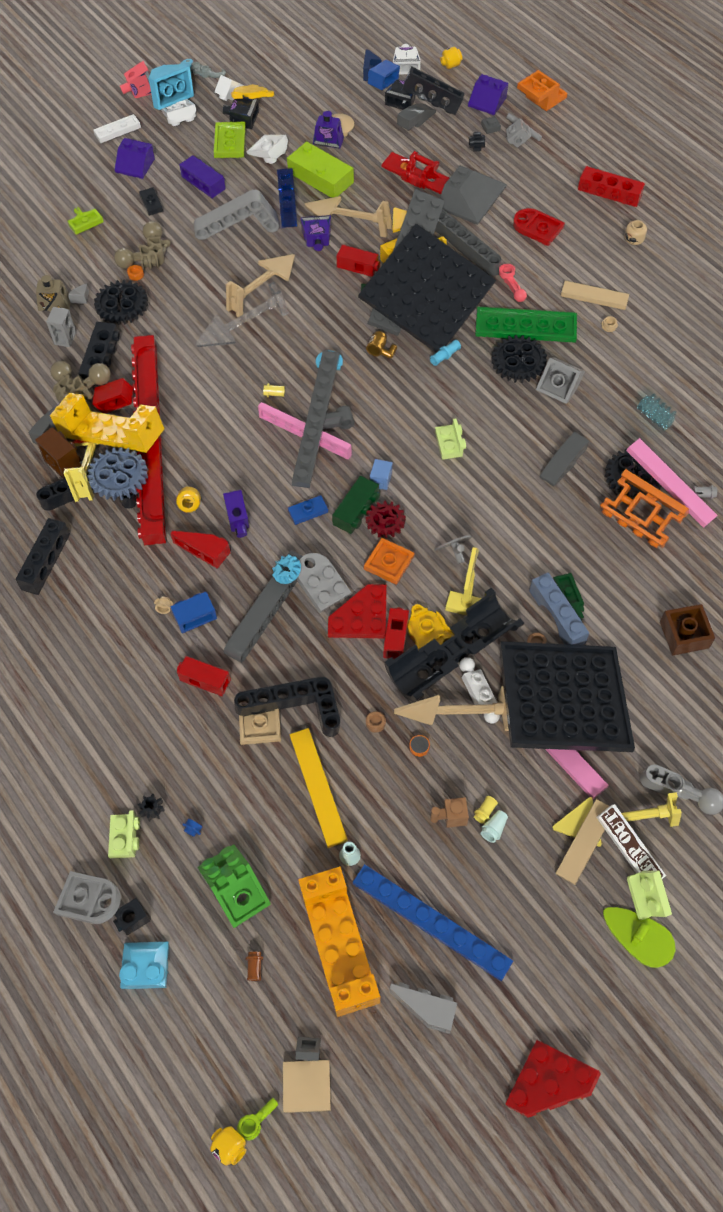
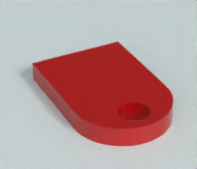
[513,208,565,246]

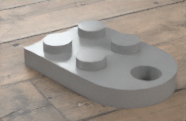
[297,553,351,613]
[53,871,121,924]

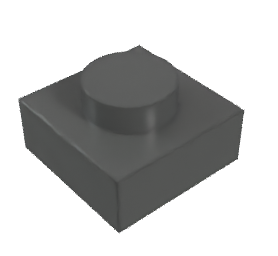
[481,116,501,134]
[296,1037,321,1061]

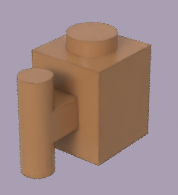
[430,797,469,828]

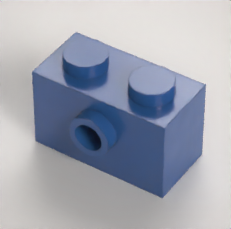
[368,60,400,90]
[170,592,217,633]

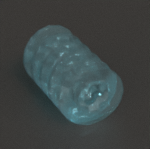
[637,394,677,431]

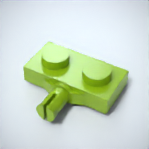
[67,207,104,235]

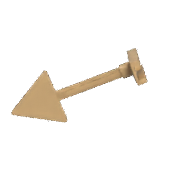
[305,196,393,238]
[226,254,295,318]
[394,686,509,731]

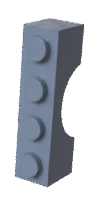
[529,572,589,645]

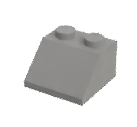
[536,357,585,404]

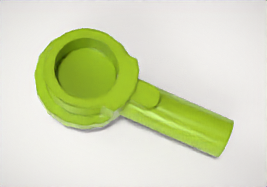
[237,1098,279,1141]

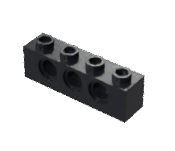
[402,66,464,115]
[78,322,120,386]
[15,518,70,595]

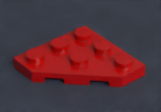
[328,584,387,639]
[505,1040,601,1118]

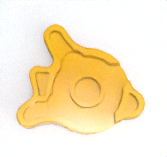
[231,84,274,99]
[407,604,454,650]

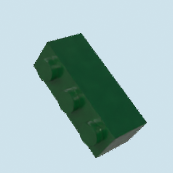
[332,476,380,534]

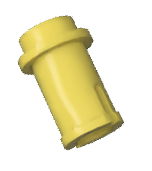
[263,383,285,397]
[474,796,498,824]

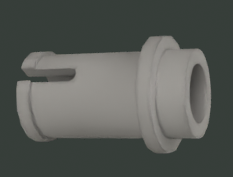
[693,485,717,499]

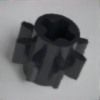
[469,132,485,152]
[138,793,165,822]

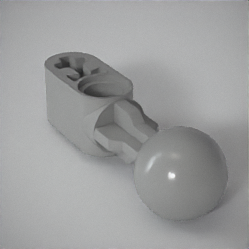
[640,764,723,815]

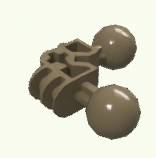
[114,221,171,270]
[50,361,111,404]

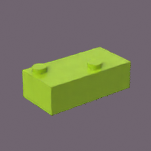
[287,142,354,198]

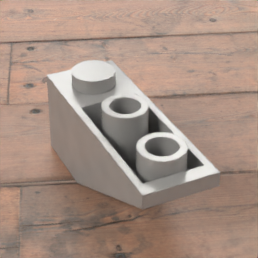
[390,982,457,1034]

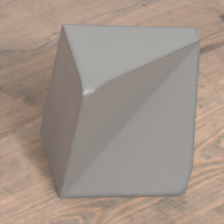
[68,284,89,304]

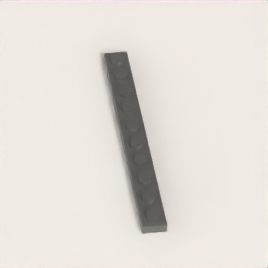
[292,350,340,488]

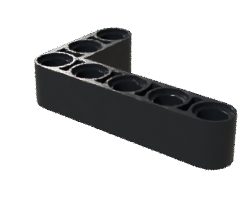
[36,468,137,511]
[234,677,340,737]

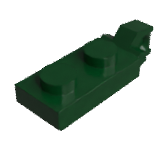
[553,573,584,621]

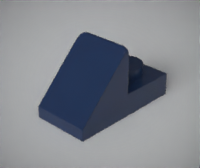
[363,49,382,81]

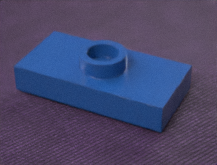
[288,495,328,525]

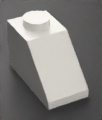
[215,75,244,101]

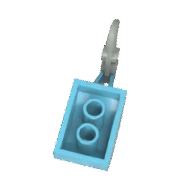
[149,59,226,110]

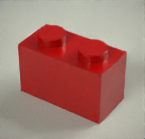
[93,378,133,414]

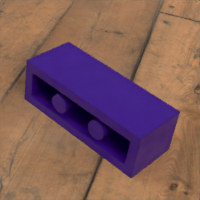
[179,155,226,199]

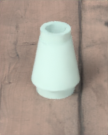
[481,810,508,843]
[339,842,361,866]

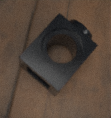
[113,898,150,936]

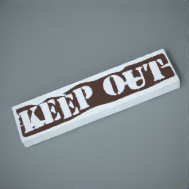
[596,804,666,879]

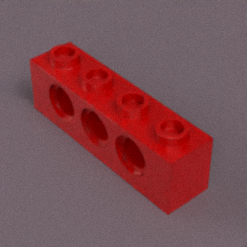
[578,166,645,207]

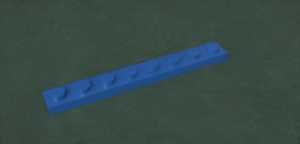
[353,864,513,982]

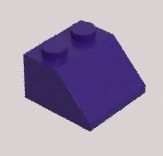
[468,74,508,115]
[115,138,155,179]

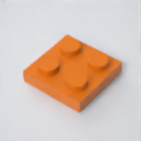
[364,538,415,585]

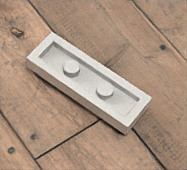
[93,114,141,143]

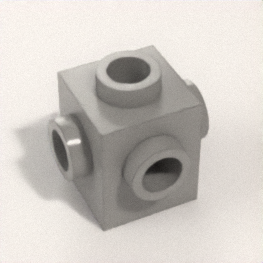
[506,118,531,148]

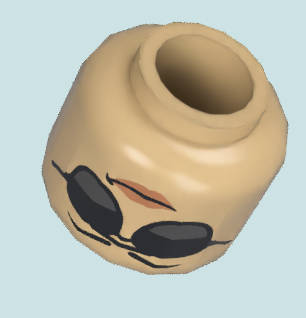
[624,220,647,245]

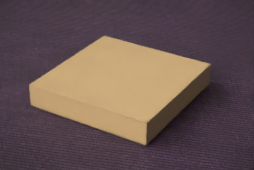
[239,705,281,745]
[283,1060,331,1113]

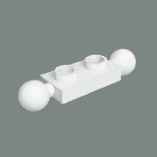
[459,657,500,724]

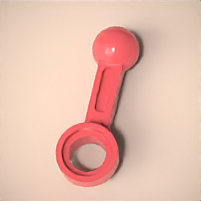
[499,264,527,302]

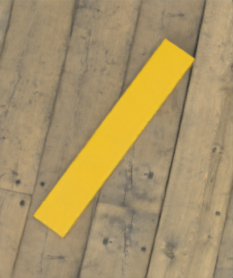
[289,728,348,848]

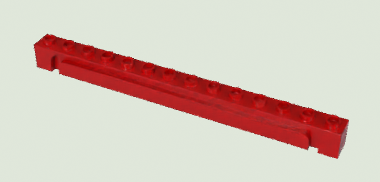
[131,335,166,546]

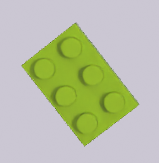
[214,122,246,158]

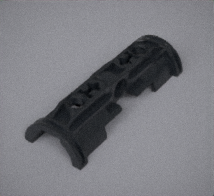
[384,588,524,703]

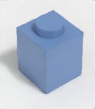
[370,459,393,490]

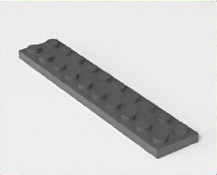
[367,189,445,336]

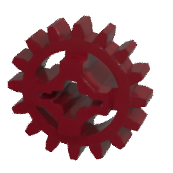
[366,500,406,539]

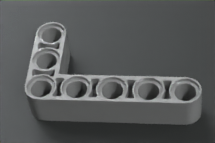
[194,190,279,240]

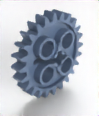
[87,447,148,501]

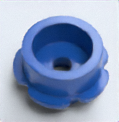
[182,819,202,837]

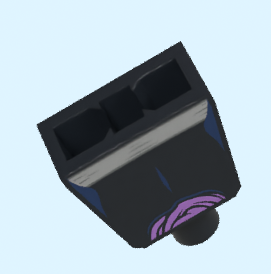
[385,79,416,110]
[223,98,259,130]

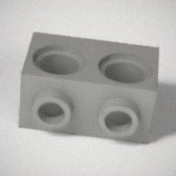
[46,307,77,347]

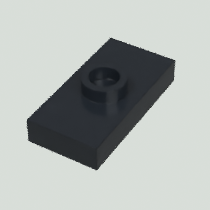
[139,187,164,216]

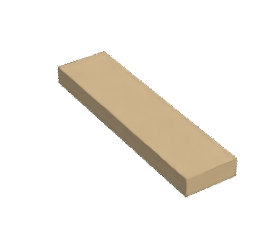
[561,281,629,310]
[556,799,610,885]

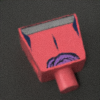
[120,61,151,98]

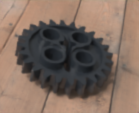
[94,280,148,325]
[491,335,547,383]
[604,449,662,498]

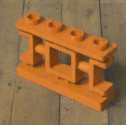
[600,469,689,548]

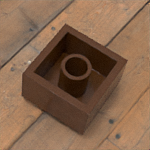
[35,427,81,479]
[660,604,715,656]

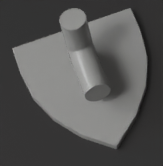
[434,535,472,564]

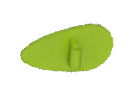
[603,907,676,968]

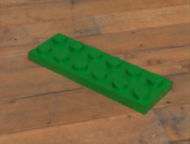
[475,307,577,343]

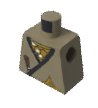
[36,275,70,311]

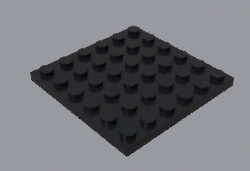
[358,224,496,353]
[499,641,635,752]

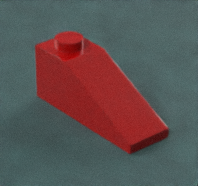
[170,531,231,569]

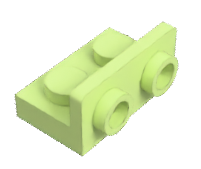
[435,419,466,460]
[108,810,140,859]
[627,871,672,920]

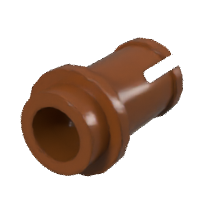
[246,952,263,981]

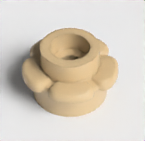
[601,316,618,332]
[154,597,173,614]

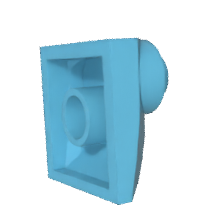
[119,942,169,989]

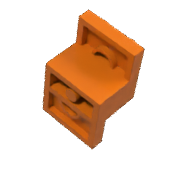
[517,70,567,111]

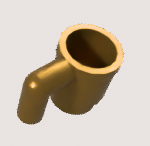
[366,331,397,359]

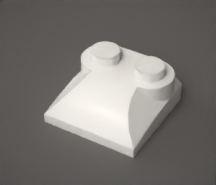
[161,99,196,126]
[246,135,288,164]

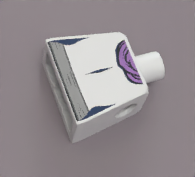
[393,44,421,75]

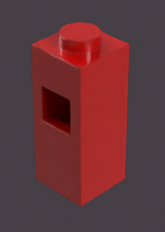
[336,245,380,277]
[383,607,409,659]
[177,656,231,697]

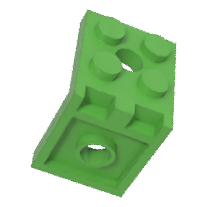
[197,845,271,928]

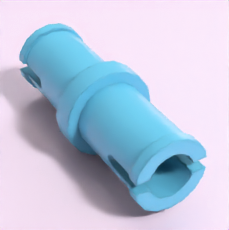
[430,340,461,366]

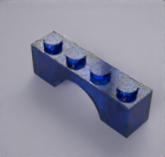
[277,168,297,228]

